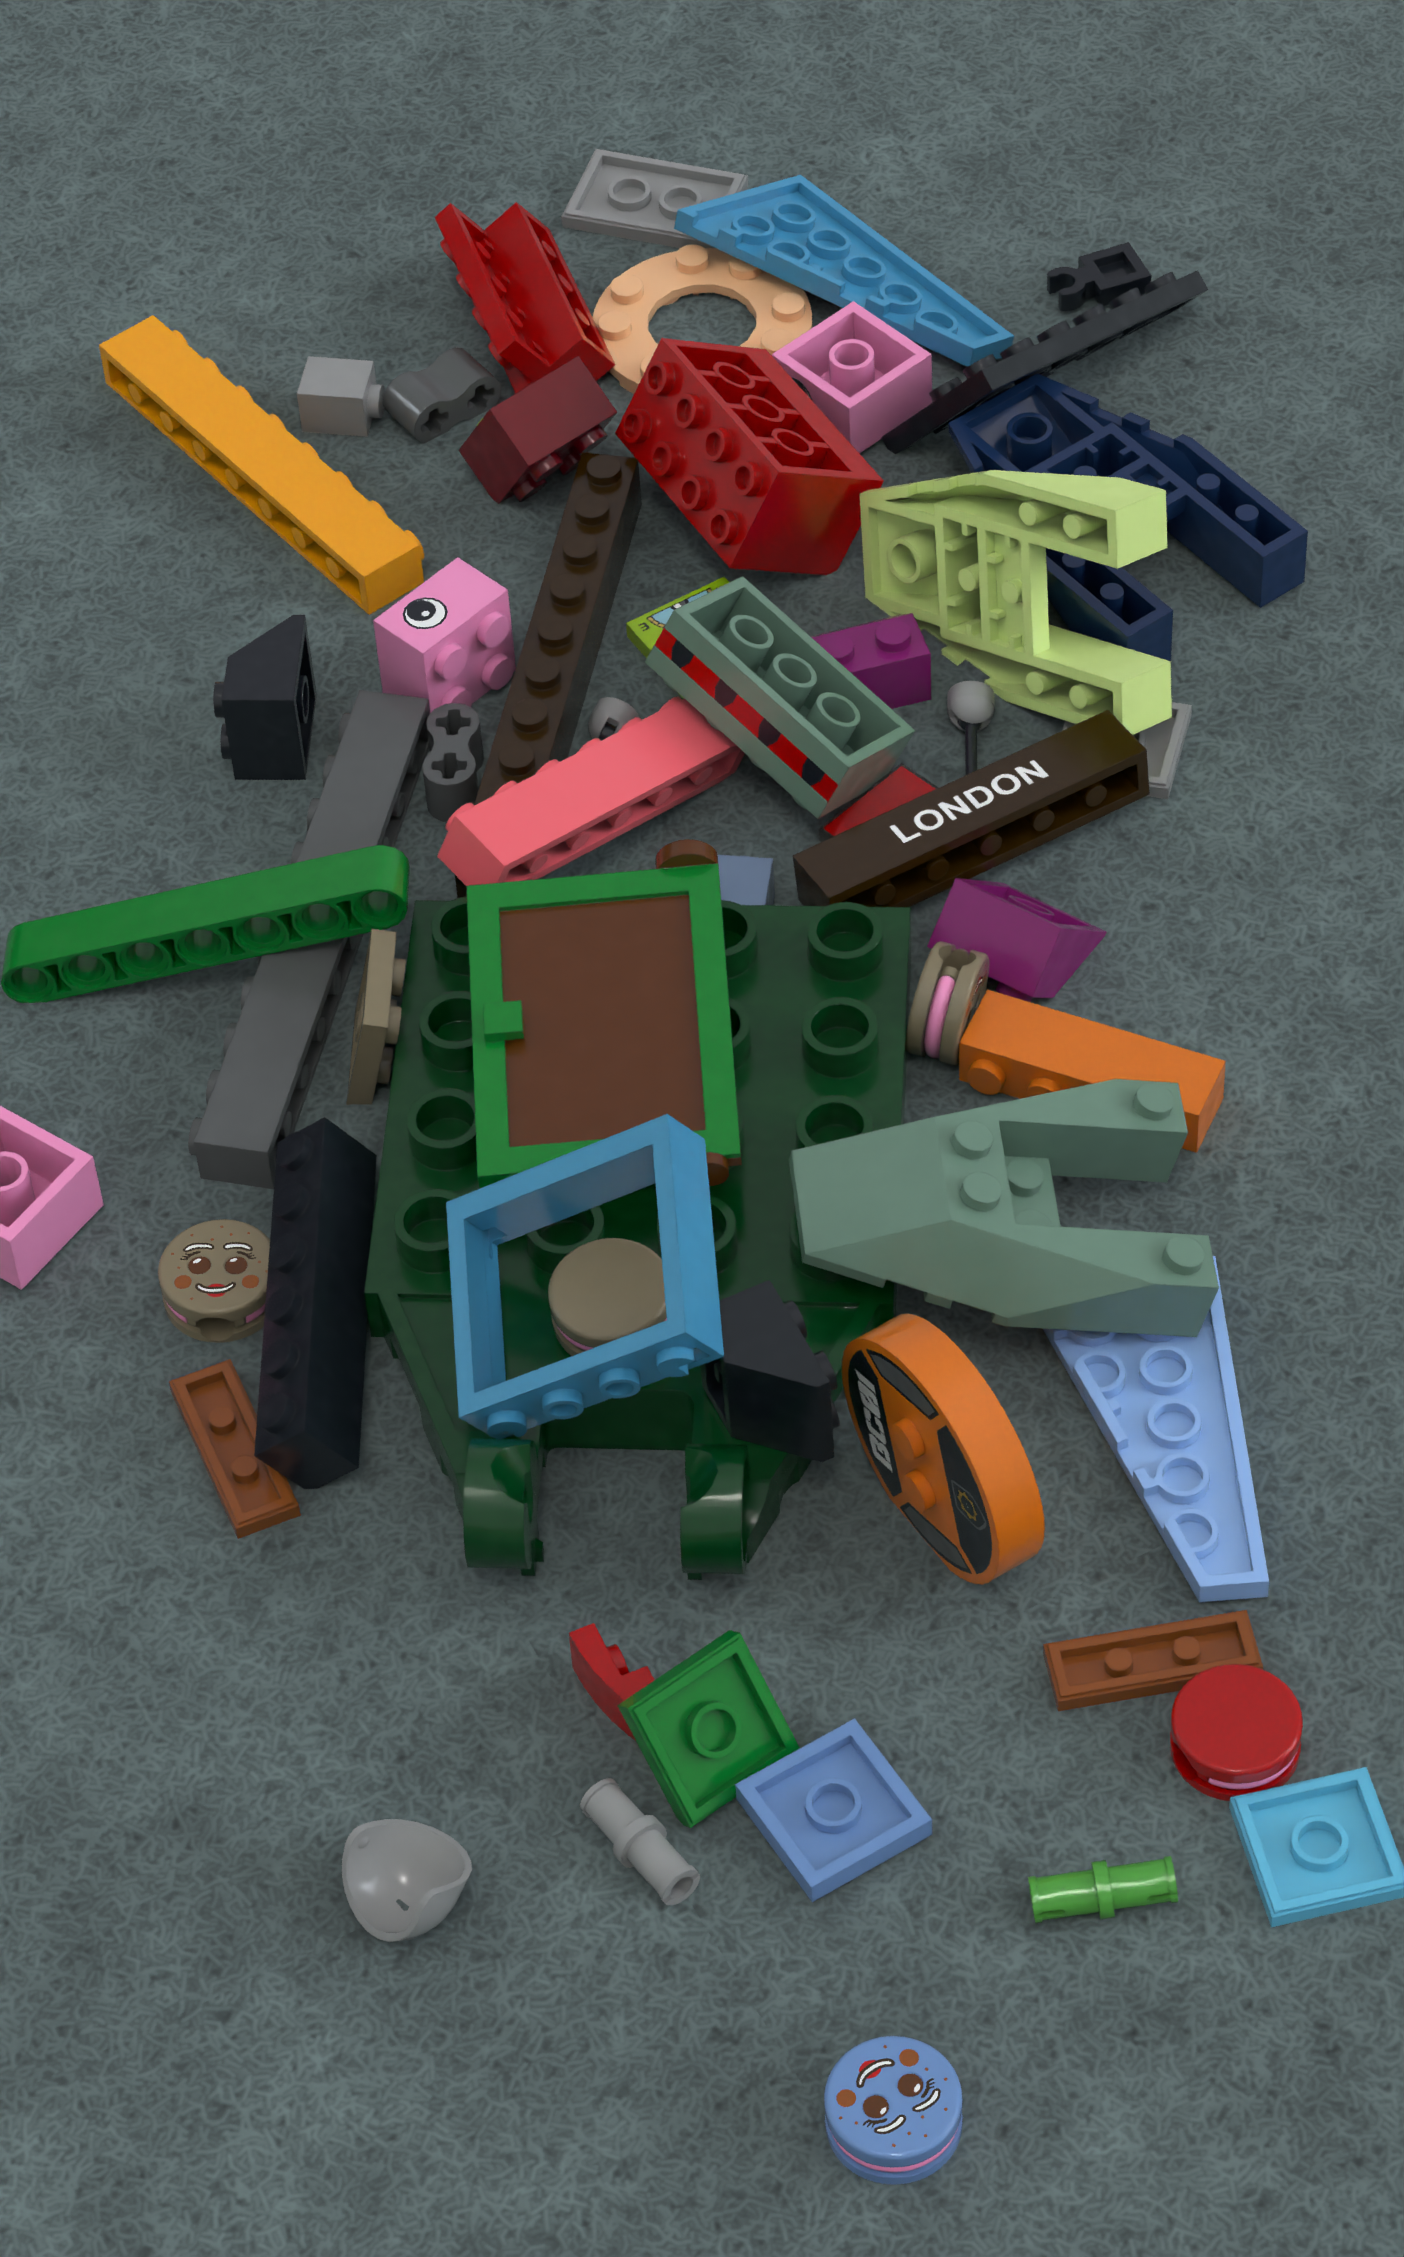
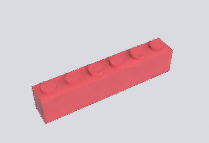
[437,696,745,886]

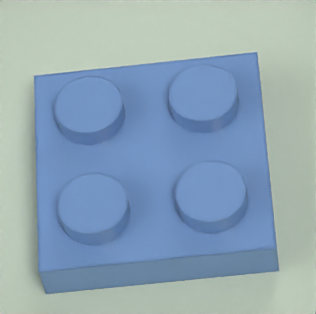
[735,1718,932,1902]

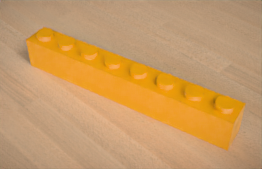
[99,315,424,615]

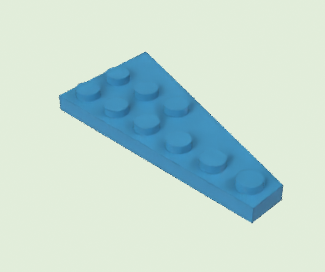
[674,175,1014,367]

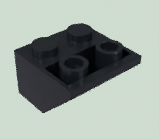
[700,1280,840,1462]

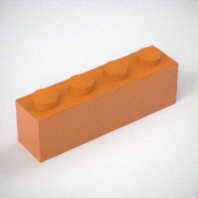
[959,989,1226,1153]

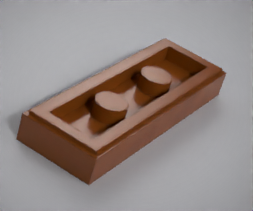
[169,1359,301,1539]
[1043,1610,1263,1711]

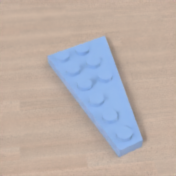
[1043,1256,1269,1602]

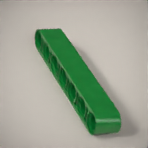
[1,845,410,1003]

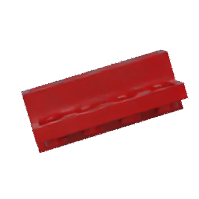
[435,202,616,394]

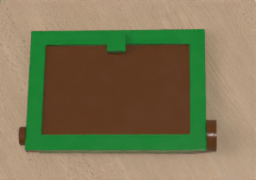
[467,839,742,1188]

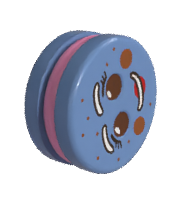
[824,2036,962,2184]

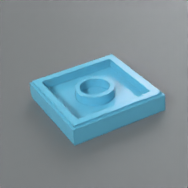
[1229,1767,1404,1927]

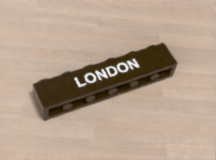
[792,710,1150,907]

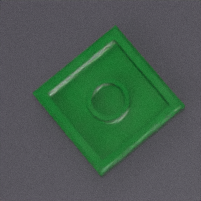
[617,1630,800,1828]

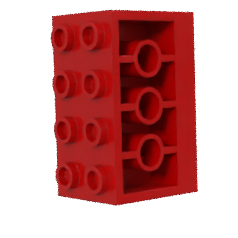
[615,338,884,575]

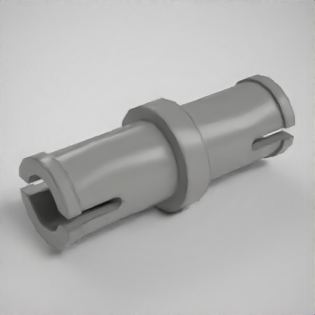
[580,1778,700,1906]

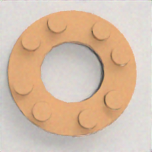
[593,244,813,394]

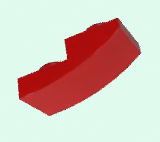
[569,1623,654,1741]

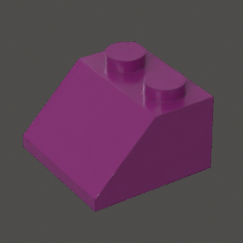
[810,613,931,709]
[927,878,1107,1002]

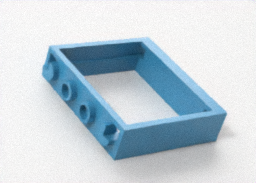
[446,1114,724,1439]

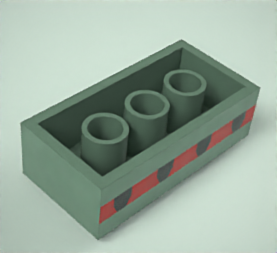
[645,576,915,819]

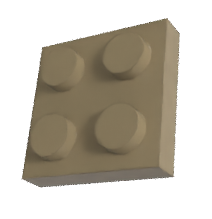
[346,929,406,1105]

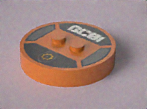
[842,1313,1045,1585]

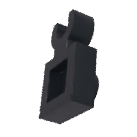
[1047,242,1151,311]

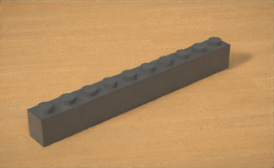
[188,690,430,1189]

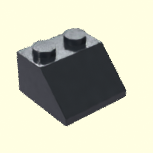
[213,615,317,780]

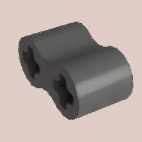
[383,347,501,443]
[422,703,484,822]

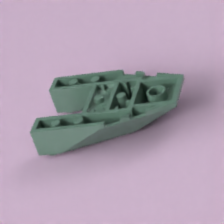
[789,1079,1219,1337]

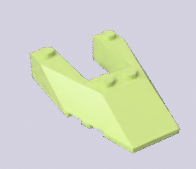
[860,470,1172,735]

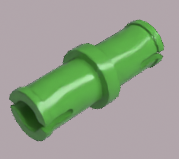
[1028,1856,1178,1924]

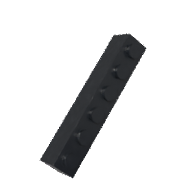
[254,1117,377,1489]

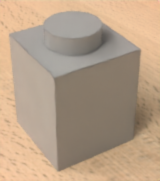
[297,356,385,437]

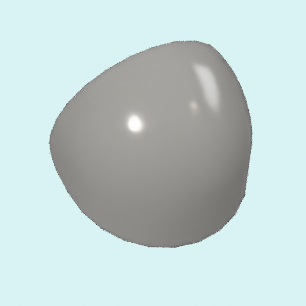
[342,1819,472,1942]

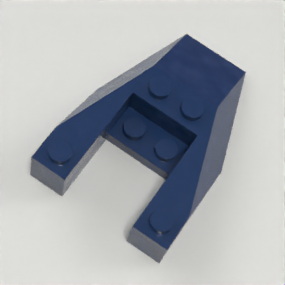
[949,373,1308,661]

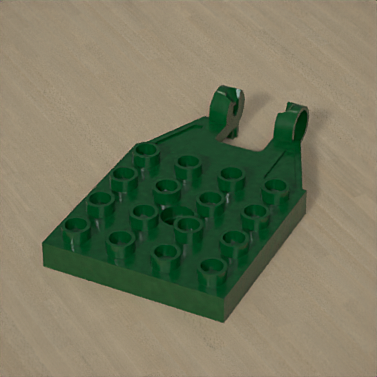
[364,897,911,1580]

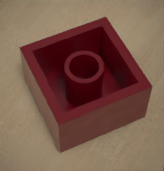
[458,356,617,504]

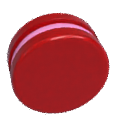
[1170,1664,1303,1801]

